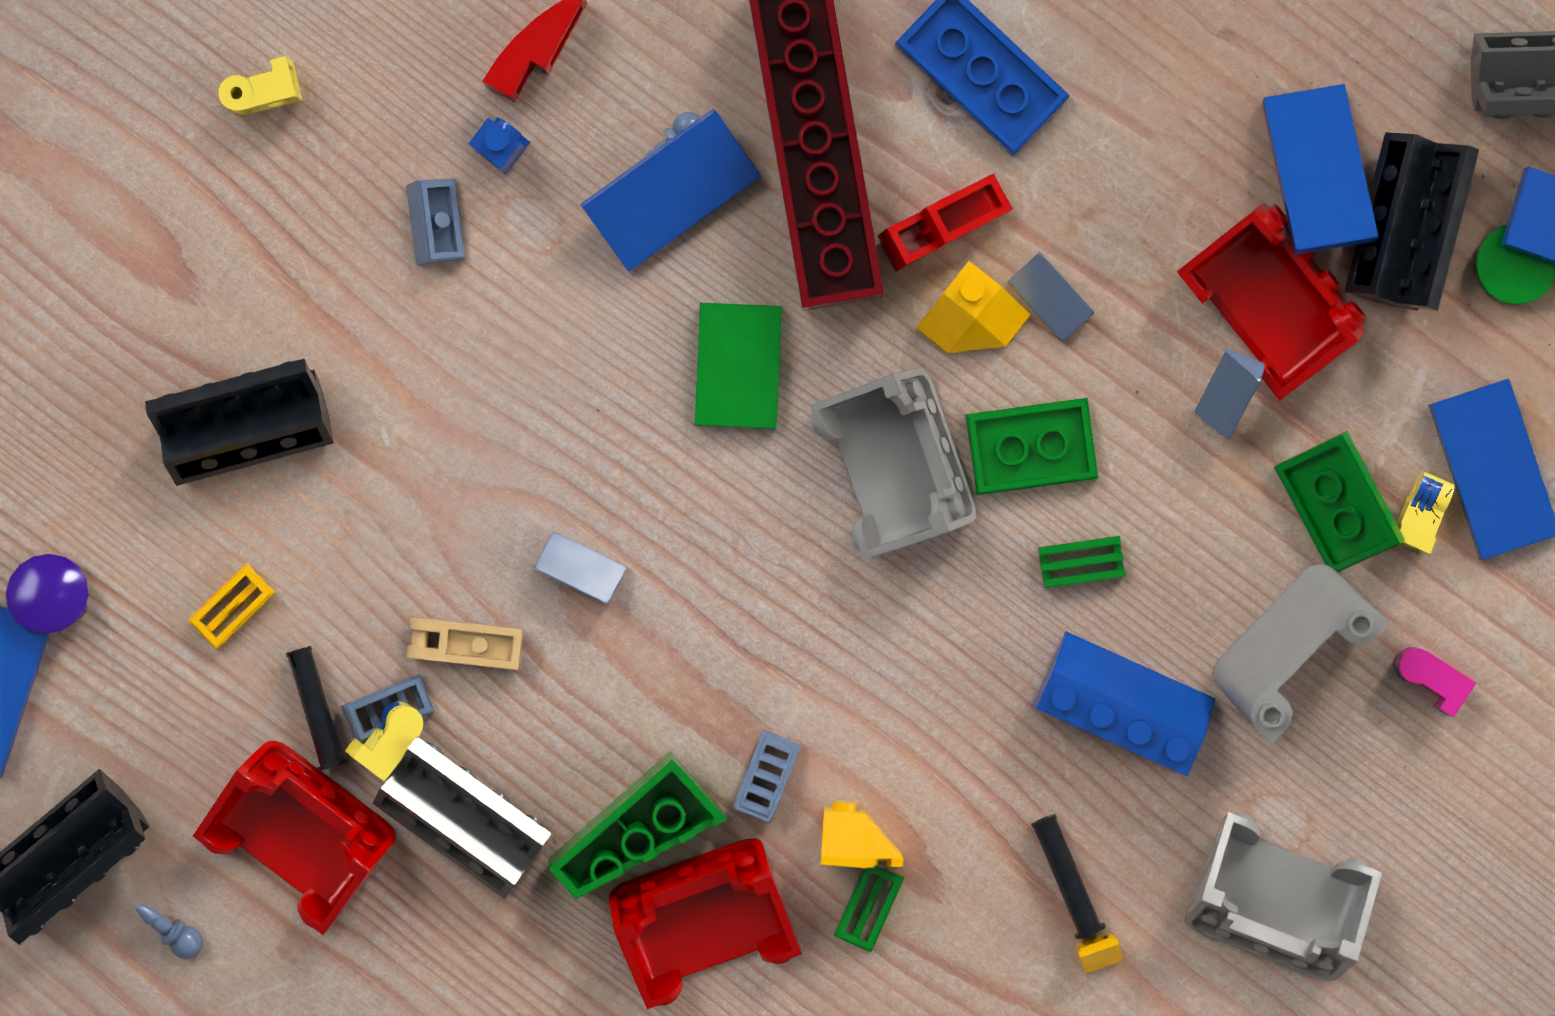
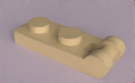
[406,616,524,670]

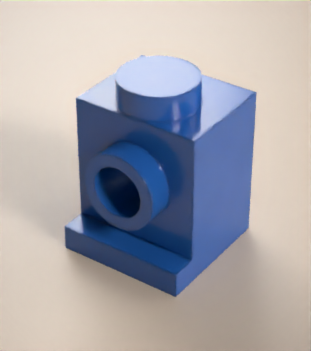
[468,117,530,174]

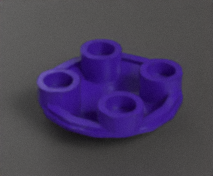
[6,554,89,634]

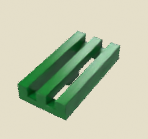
[1038,536,1126,588]
[834,865,904,952]

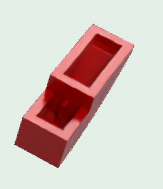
[482,0,587,102]
[877,173,1013,272]

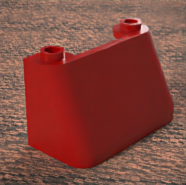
[192,741,396,935]
[609,838,802,1009]

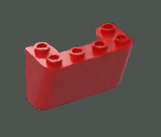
[1176,203,1367,401]

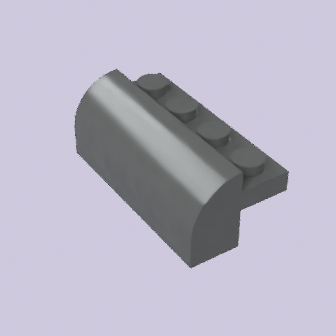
[1471,31,1555,119]
[372,737,551,899]

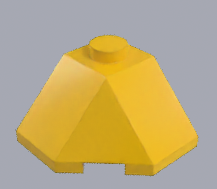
[916,261,1031,354]
[820,800,903,868]

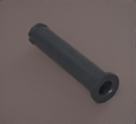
[286,646,349,772]
[1031,814,1106,939]

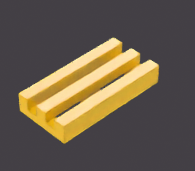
[188,563,277,649]

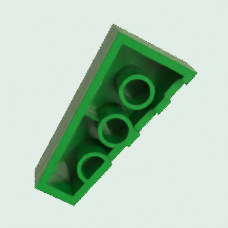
[548,751,727,899]

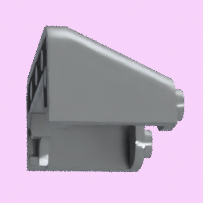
[810,367,976,560]
[1214,564,1390,744]
[1184,812,1382,981]

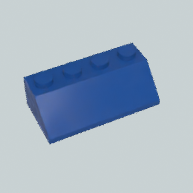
[1032,631,1216,776]

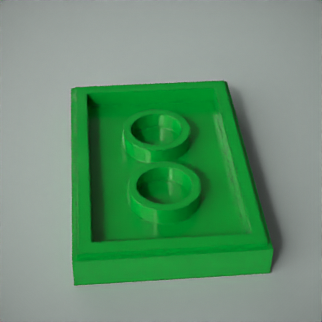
[695,303,782,429]
[965,398,1099,495]
[1274,431,1405,572]

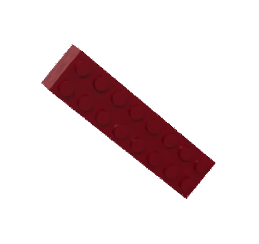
[749,0,884,311]

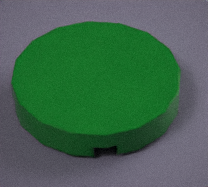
[1473,225,1555,305]

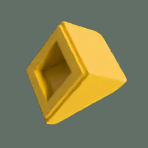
[1075,932,1122,973]

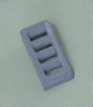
[341,674,435,743]
[733,730,801,823]

